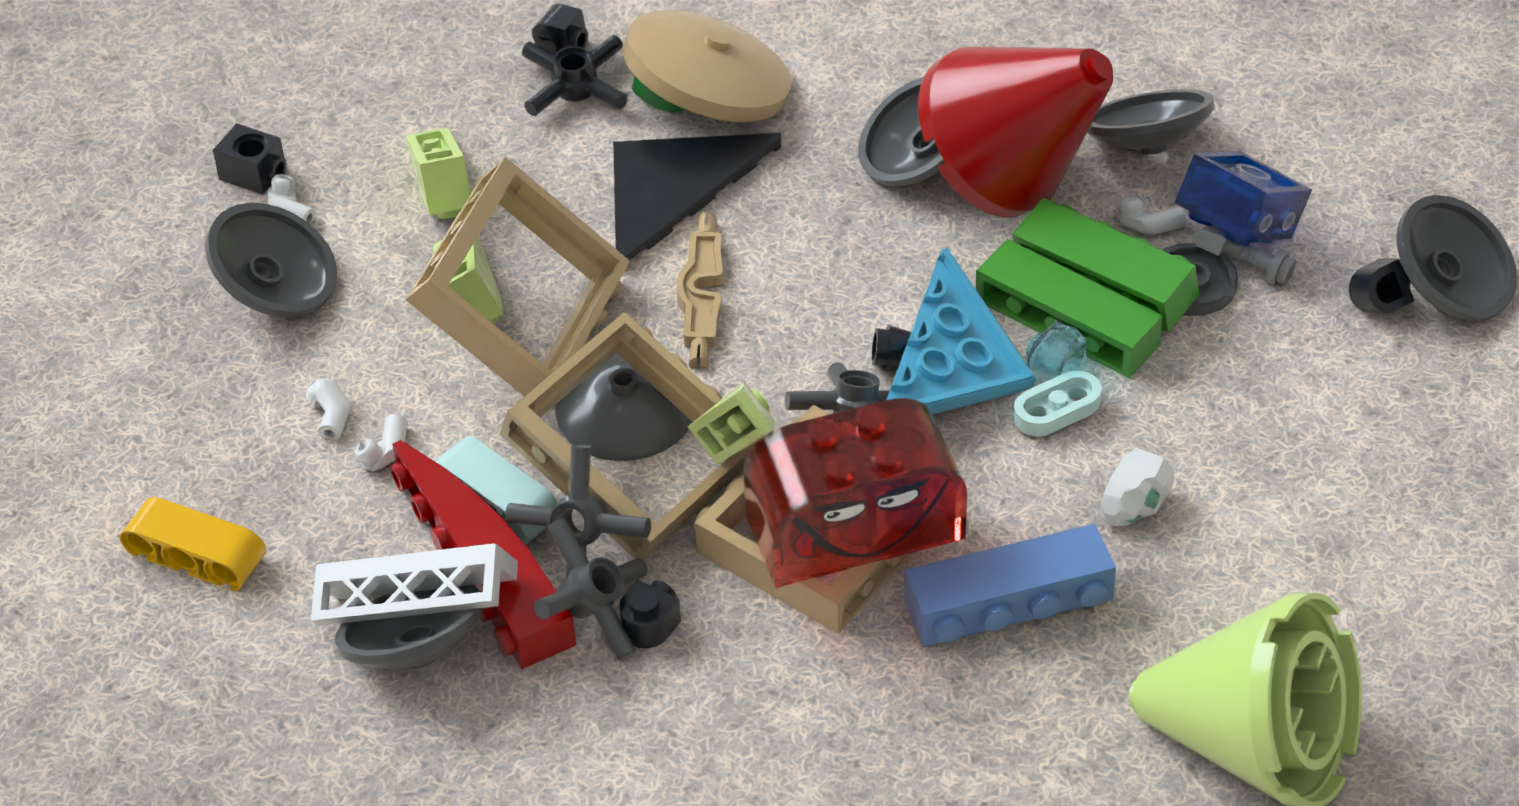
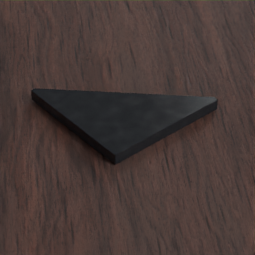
[613,132,781,266]

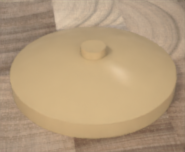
[623,10,791,122]

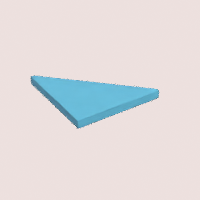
[879,248,1036,426]

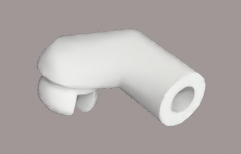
[267,174,316,224]
[1118,197,1186,236]
[306,378,351,440]
[354,414,408,471]

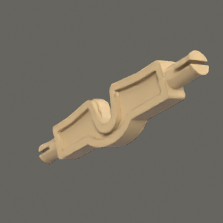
[677,212,723,368]

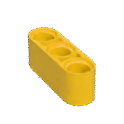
[119,497,266,591]

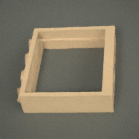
[405,157,630,397]
[500,311,764,560]
[694,405,955,634]

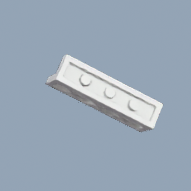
[311,543,518,626]

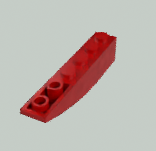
[390,440,576,669]

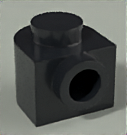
[532,3,588,54]
[1349,258,1415,312]
[619,579,681,648]

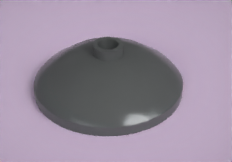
[858,77,945,186]
[1087,89,1214,155]
[1396,195,1517,321]
[205,203,337,317]
[555,354,693,461]
[335,585,484,670]

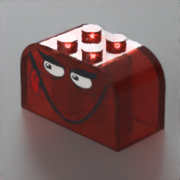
[744,398,967,588]

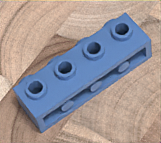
[904,524,1116,647]

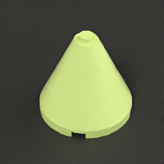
[1129,593,1362,806]

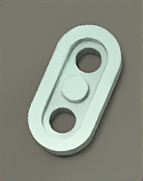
[1014,371,1102,437]

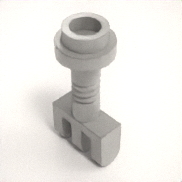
[1193,224,1297,285]

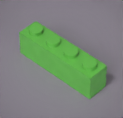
[1012,198,1200,333]
[976,239,1163,379]

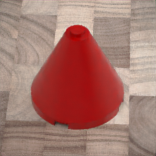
[918,46,1113,218]

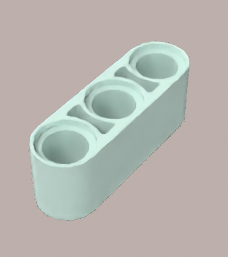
[435,436,558,545]

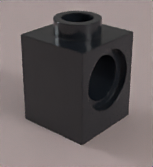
[213,123,287,195]

